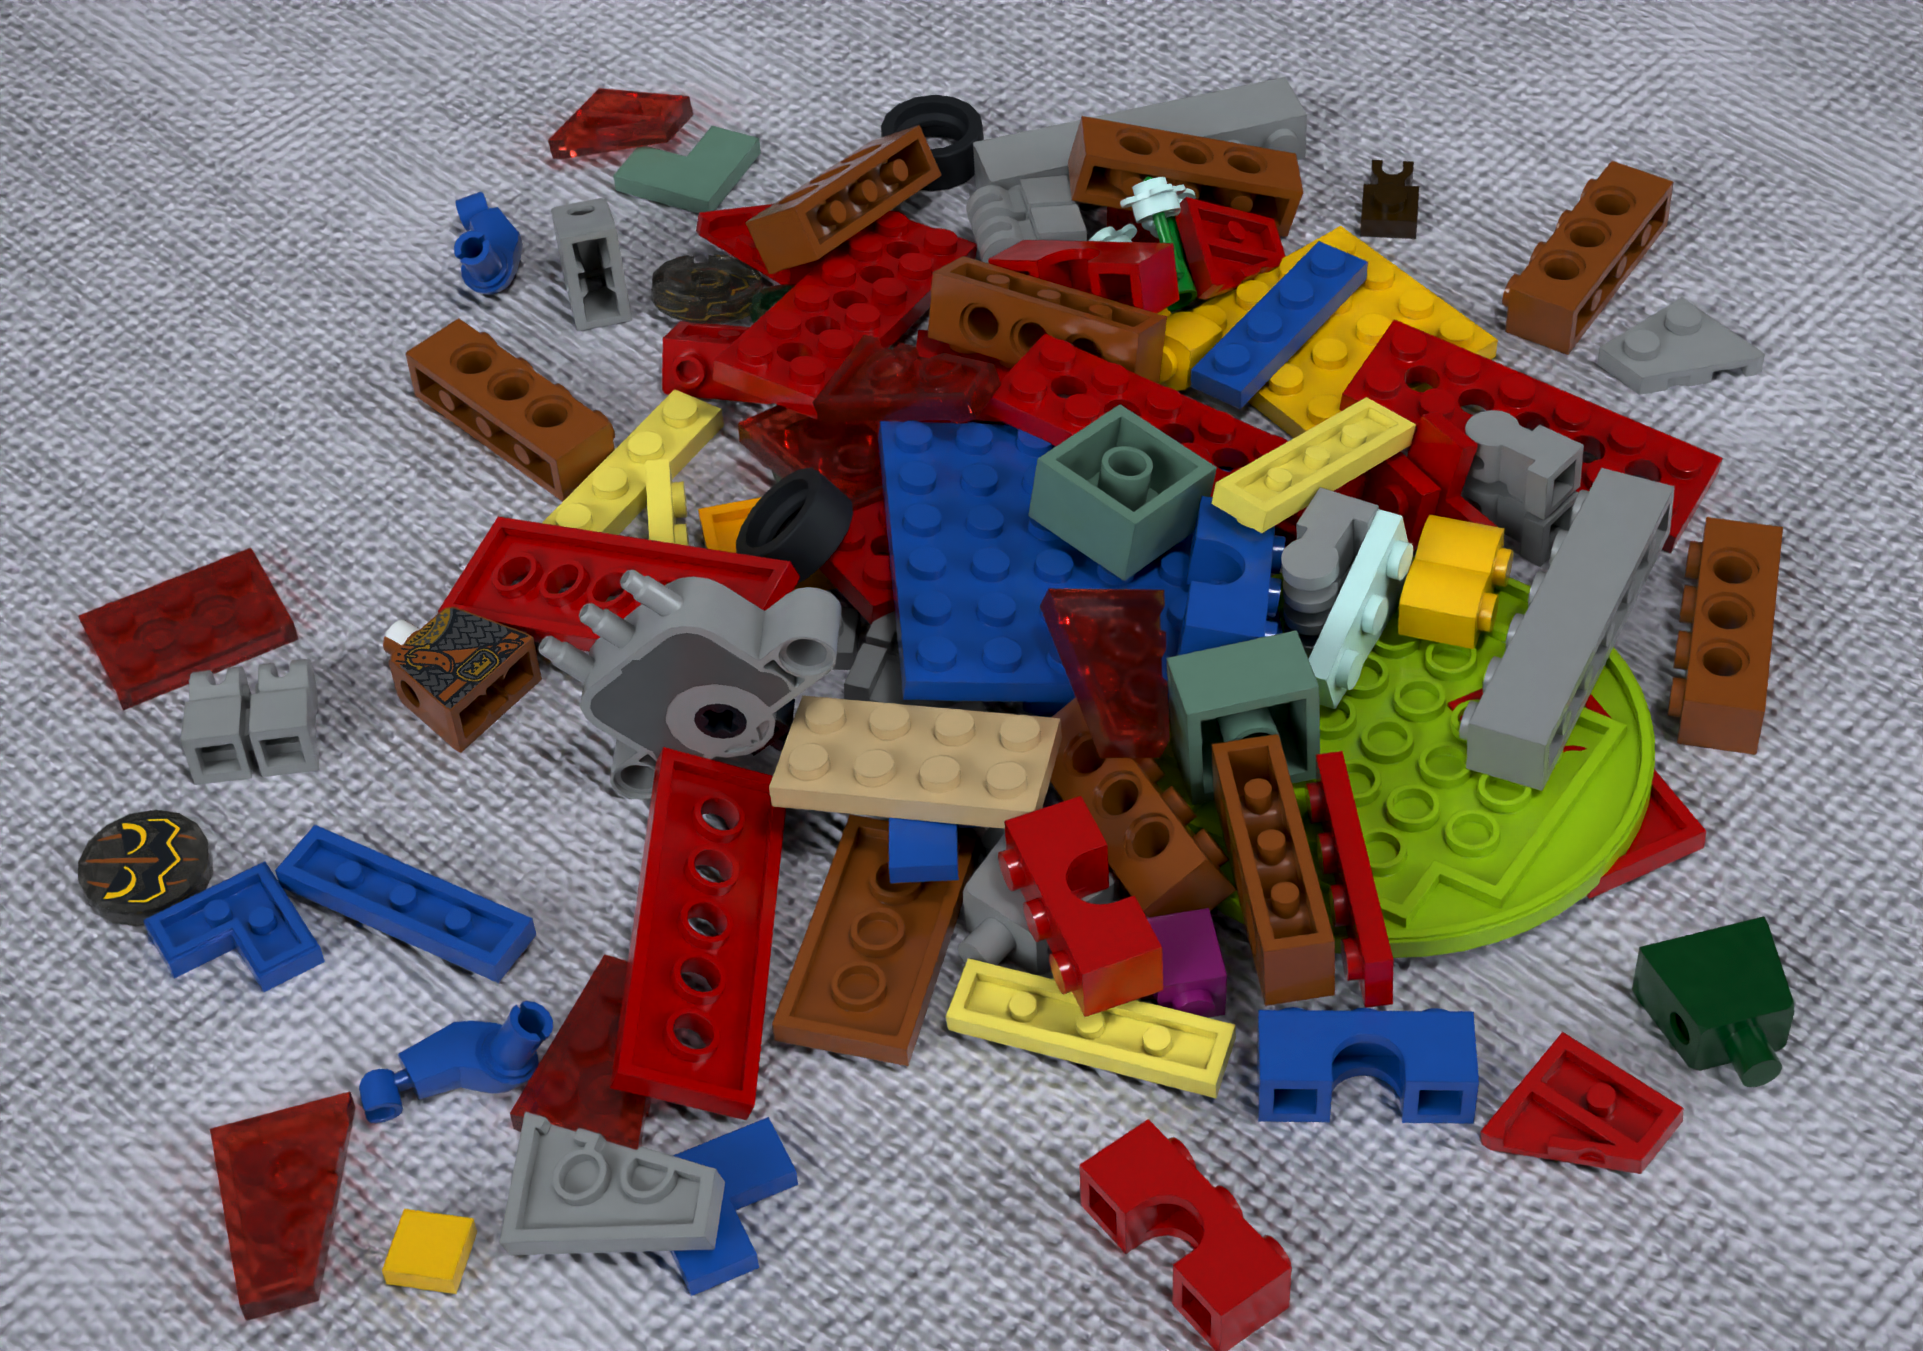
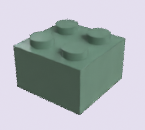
[1028,404,1217,581]
[1166,630,1320,805]

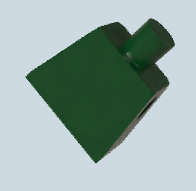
[1632,916,1795,1087]

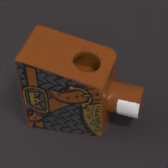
[383,607,542,753]

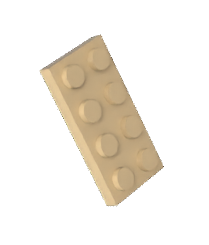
[769,695,1062,829]

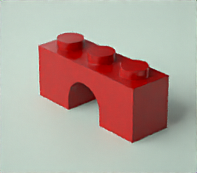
[988,240,1180,313]
[998,796,1163,1017]
[1079,1119,1292,1351]

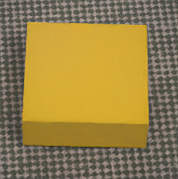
[382,1209,477,1294]

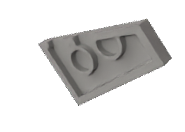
[499,1111,725,1255]

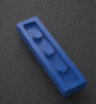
[1191,241,1368,409]
[275,825,536,983]

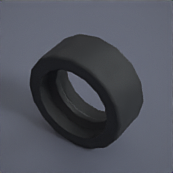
[881,95,984,191]
[736,467,853,584]

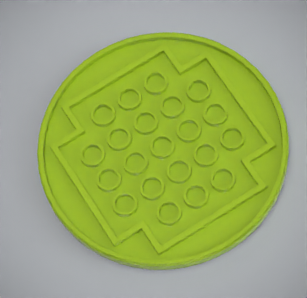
[1126,557,1655,958]

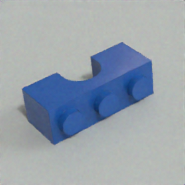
[1177,496,1286,656]
[1257,1007,1479,1124]

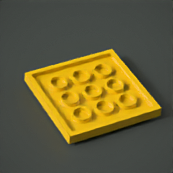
[1188,226,1498,438]

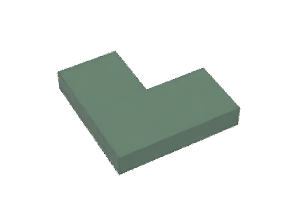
[613,126,761,213]

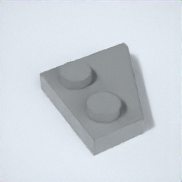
[1597,297,1765,395]

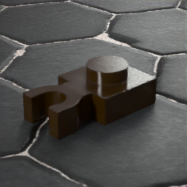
[1360,160,1419,239]

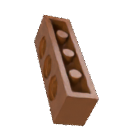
[1068,116,1303,237]
[745,125,942,274]
[1502,161,1674,355]
[928,256,1167,383]
[405,318,615,502]
[1667,517,1783,755]
[1050,692,1236,918]
[1212,734,1335,1006]

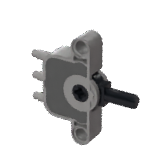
[539,570,842,800]

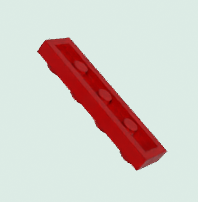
[1305,751,1394,1008]

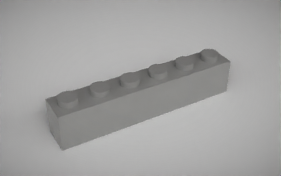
[973,77,1307,207]
[1459,468,1675,791]

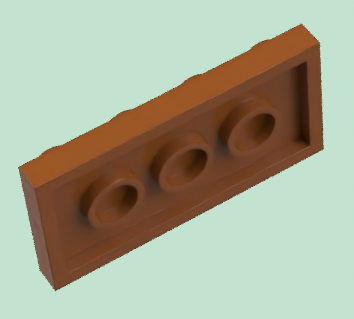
[772,814,979,1066]

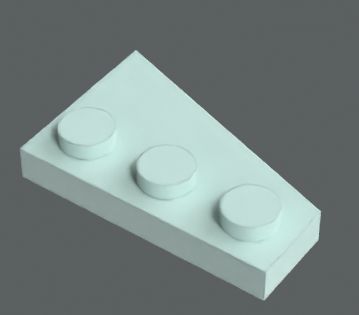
[1308,509,1413,709]

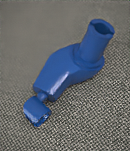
[454,192,523,295]
[359,1001,553,1123]

